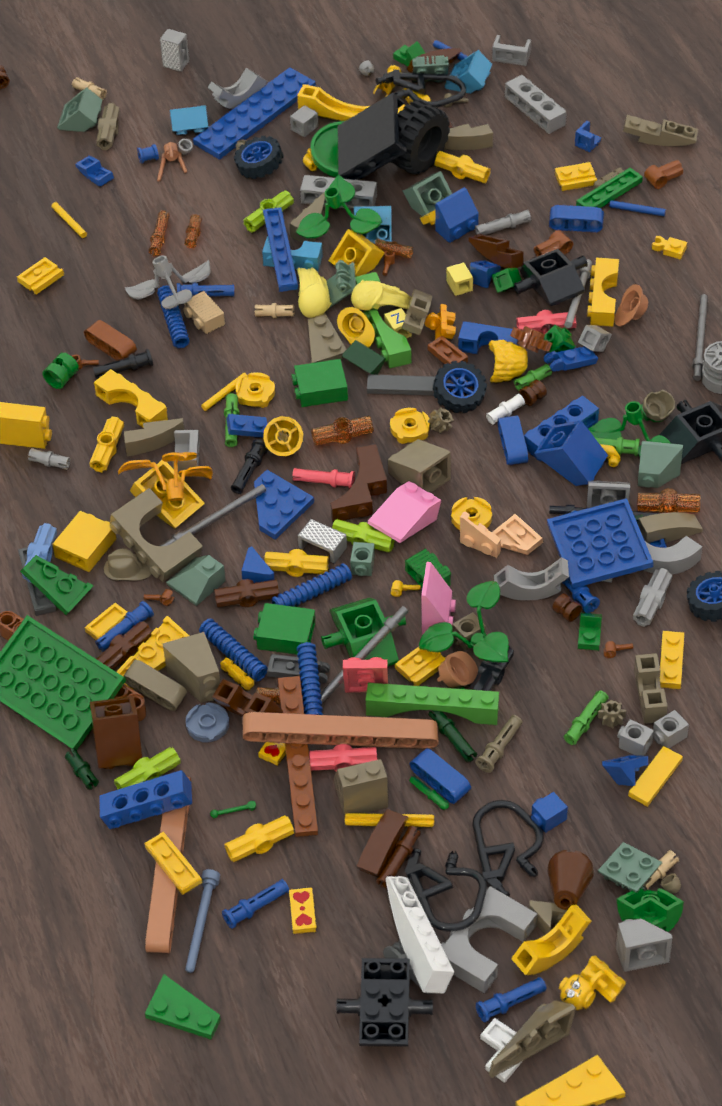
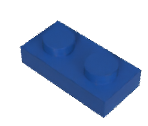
[226,414,267,438]

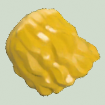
[489,340,528,383]

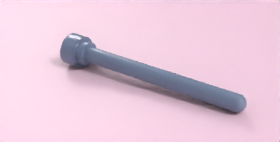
[186,869,220,973]

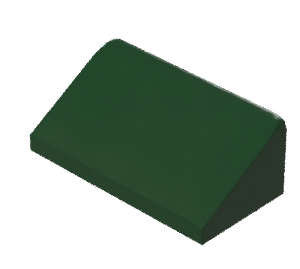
[342,340,386,375]

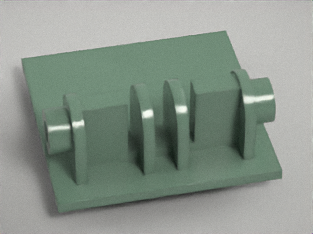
[412,55,449,83]
[327,260,356,309]
[598,842,662,893]

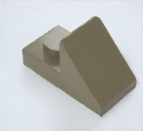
[529,900,567,935]

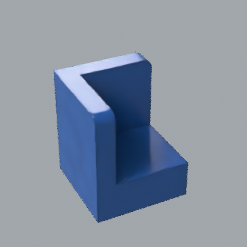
[575,121,601,152]

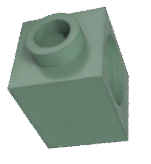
[350,542,375,576]

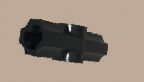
[469,646,514,691]

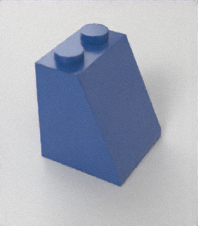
[534,421,608,486]

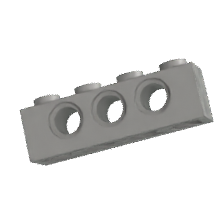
[505,75,567,134]
[300,175,377,209]

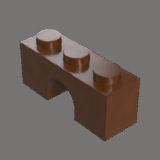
[212,679,283,717]

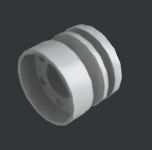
[701,341,722,394]

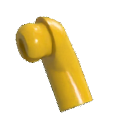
[303,148,317,171]
[600,444,621,467]

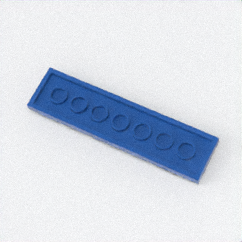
[193,67,316,160]

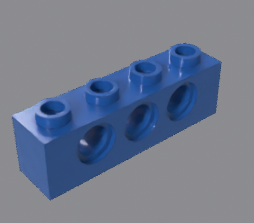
[524,395,599,462]
[100,770,192,829]

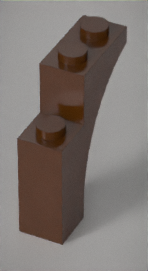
[330,444,387,522]

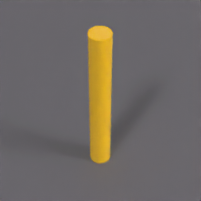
[51,202,87,238]
[201,373,248,411]

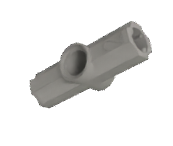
[633,568,672,627]

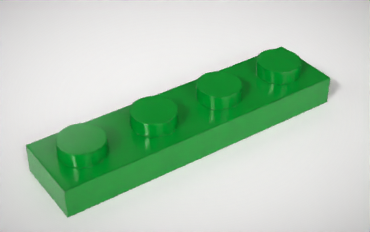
[576,168,643,208]

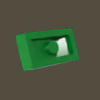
[393,41,425,67]
[578,613,602,651]

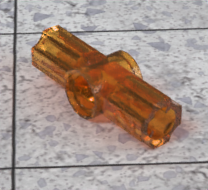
[311,416,374,445]
[637,488,700,513]

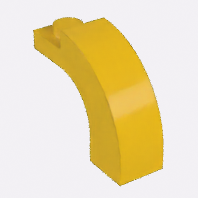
[511,905,591,975]

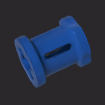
[137,144,159,164]

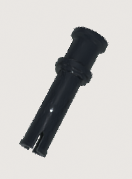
[93,349,153,379]
[230,439,268,494]

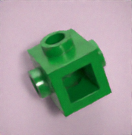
[544,325,576,353]

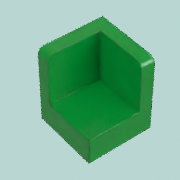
[492,268,522,293]

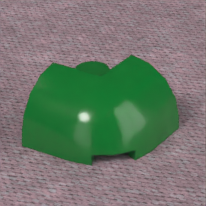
[617,888,684,932]

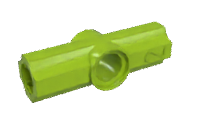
[243,190,294,233]
[332,519,395,552]
[114,747,181,790]

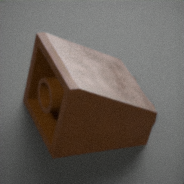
[89,696,142,769]

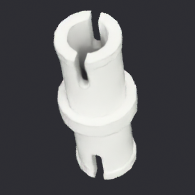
[486,394,525,425]

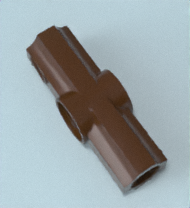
[214,579,279,607]
[96,621,153,670]

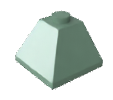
[638,441,683,488]
[166,555,226,606]

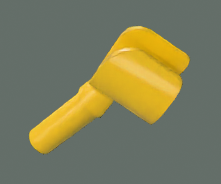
[391,580,421,597]

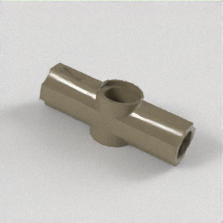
[96,103,120,150]

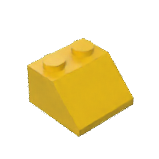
[328,229,384,277]

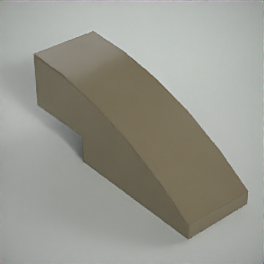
[445,124,493,150]
[124,418,184,456]
[638,512,703,543]

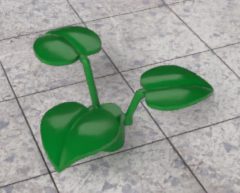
[296,175,382,238]
[588,401,671,456]
[419,581,509,662]

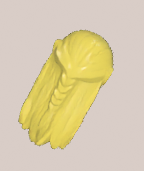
[297,268,332,318]
[351,280,411,310]

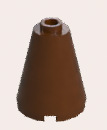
[547,850,594,910]

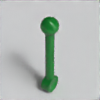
[210,801,256,818]

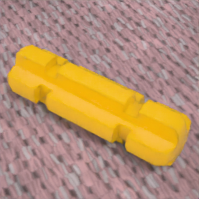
[220,658,255,690]

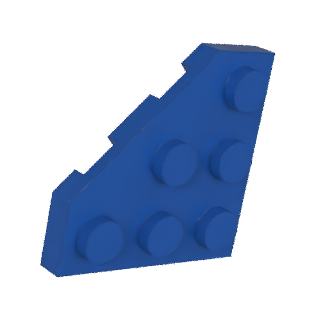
[254,470,314,540]

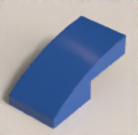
[75,156,114,186]

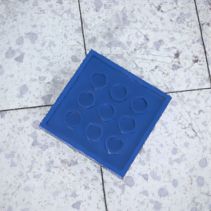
[547,498,653,589]

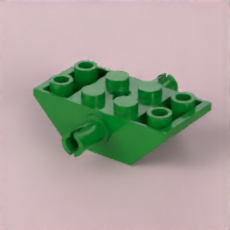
[321,597,406,666]

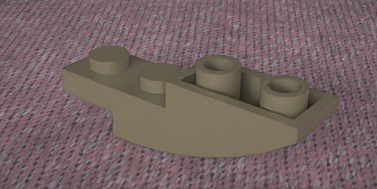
[623,115,698,146]
[402,289,432,335]

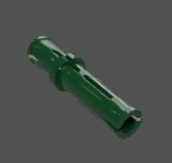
[428,710,477,763]

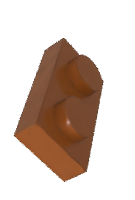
[428,336,468,364]

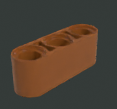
[84,320,137,361]

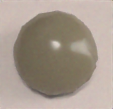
[642,390,675,421]

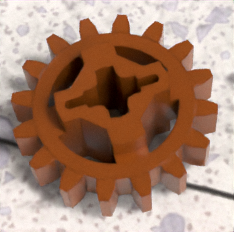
[510,326,552,353]

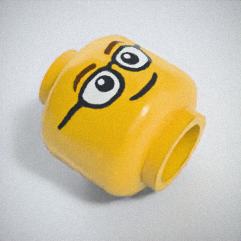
[559,974,596,1010]

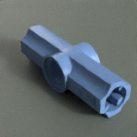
[22,523,57,583]

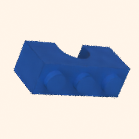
[458,321,519,354]

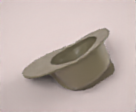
[104,548,152,581]

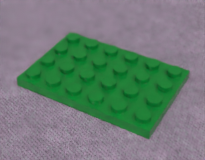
[0,615,127,750]

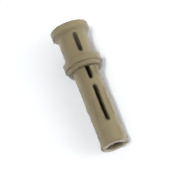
[475,715,523,773]

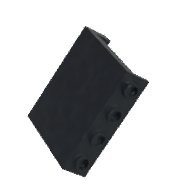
[338,93,407,180]

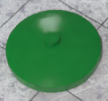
[310,121,345,177]

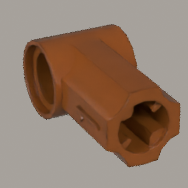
[644,160,683,189]
[534,230,573,257]

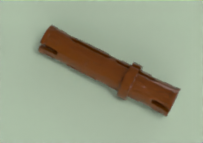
[376,826,421,889]

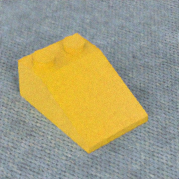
[130,460,205,529]

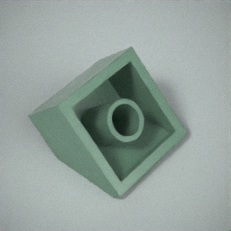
[57,87,103,132]
[403,171,452,217]

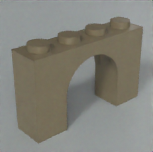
[110,488,203,582]

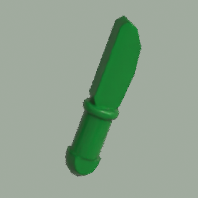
[409,776,449,810]

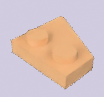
[460,512,501,558]
[492,514,543,555]

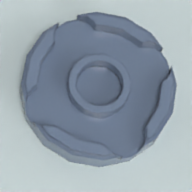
[186,703,229,742]

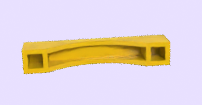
[297,84,405,121]

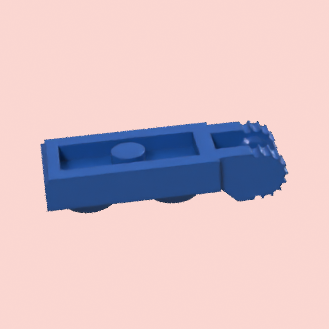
[543,346,598,372]

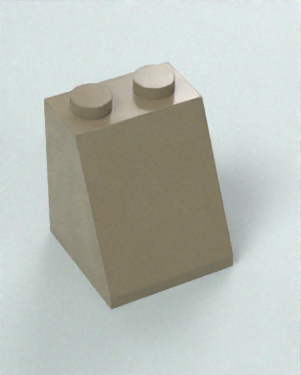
[388,439,451,493]
[162,632,220,703]
[333,759,388,817]

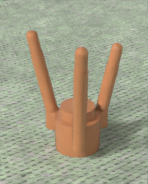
[157,142,187,182]

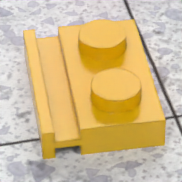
[555,162,597,191]
[17,257,64,295]
[395,647,446,686]

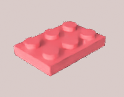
[343,657,388,693]

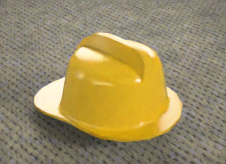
[337,307,375,347]

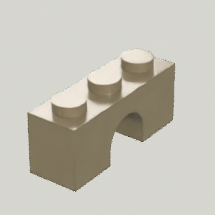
[634,653,667,724]

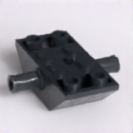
[514,249,588,306]
[659,400,722,464]
[336,958,433,1047]

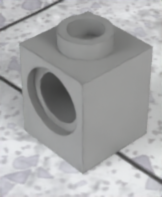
[290,105,318,137]
[578,325,612,352]
[653,710,689,749]
[617,719,654,756]

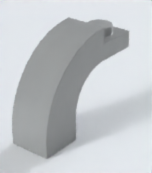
[208,68,267,109]
[644,536,702,574]
[494,557,569,600]

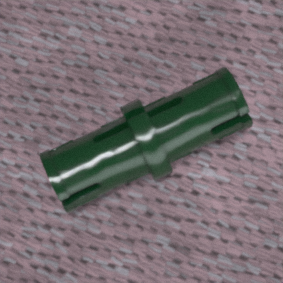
[65,749,99,790]

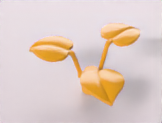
[118,452,213,502]

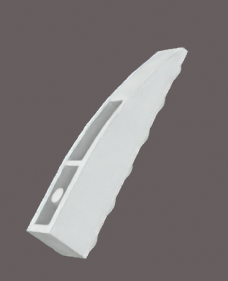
[386,876,454,993]

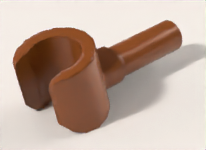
[382,251,395,276]
[72,354,99,369]
[144,589,175,606]
[604,641,633,658]

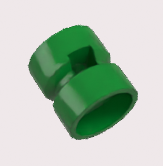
[42,352,79,389]

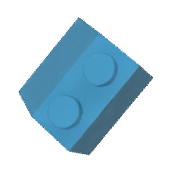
[444,50,492,94]
[170,105,208,135]

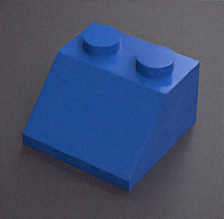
[435,187,479,243]

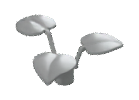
[125,256,211,309]

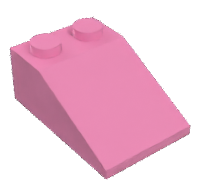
[368,481,441,543]
[421,562,456,635]

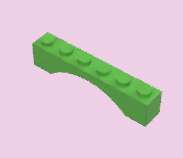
[355,272,412,369]
[366,683,499,725]

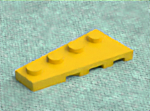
[117,616,189,689]
[516,1055,626,1106]

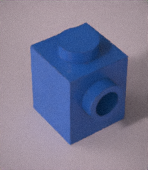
[531,792,568,833]

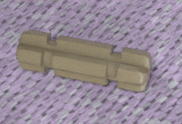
[593,168,624,189]

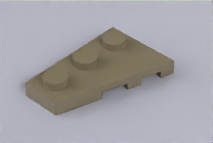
[308,314,347,363]

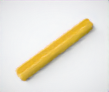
[345,813,434,827]

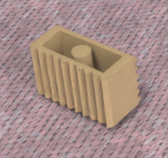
[183,291,225,334]

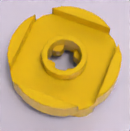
[235,373,275,408]
[390,408,430,444]
[451,497,492,530]

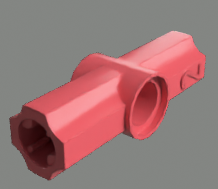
[516,310,576,334]
[310,744,377,771]

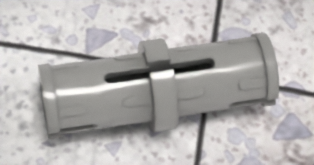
[28,448,70,470]

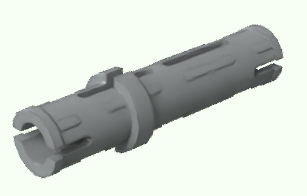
[475,210,531,235]

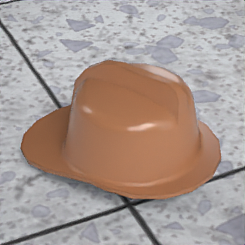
[614,284,648,326]
[437,651,478,688]

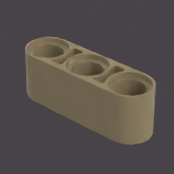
[123,660,187,711]

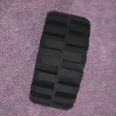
[391,100,450,174]

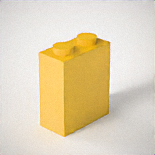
[0,402,52,449]
[52,511,117,572]

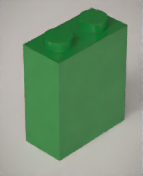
[291,359,348,407]
[253,603,316,655]

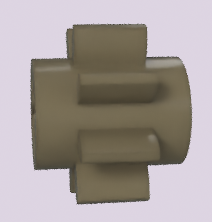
[428,407,454,434]
[598,700,626,728]

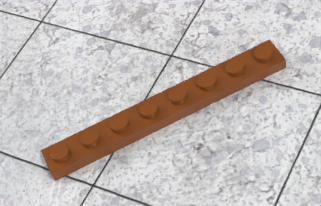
[278,676,318,837]

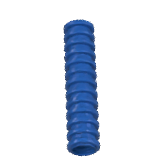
[157,285,190,348]
[272,563,352,607]
[199,618,268,682]
[297,642,323,715]

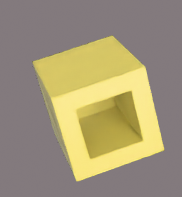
[446,263,473,296]
[384,308,412,338]

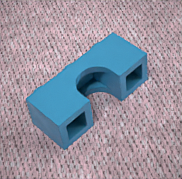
[262,237,323,272]

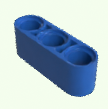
[549,205,604,232]
[498,415,528,465]
[409,748,471,804]

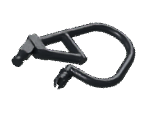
[375,70,466,107]
[473,800,544,897]
[404,848,487,931]

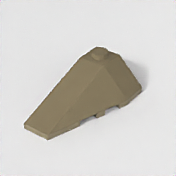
[489,1001,576,1078]

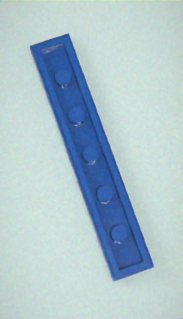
[263,207,298,292]

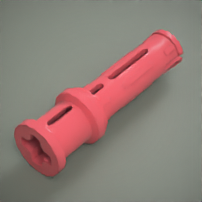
[293,468,355,489]

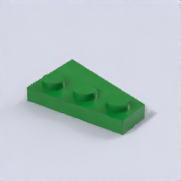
[20,555,94,615]
[145,974,221,1040]

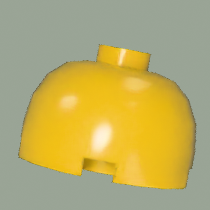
[263,416,303,456]

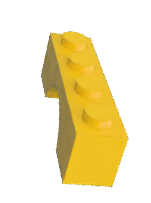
[587,258,619,327]
[94,369,168,428]

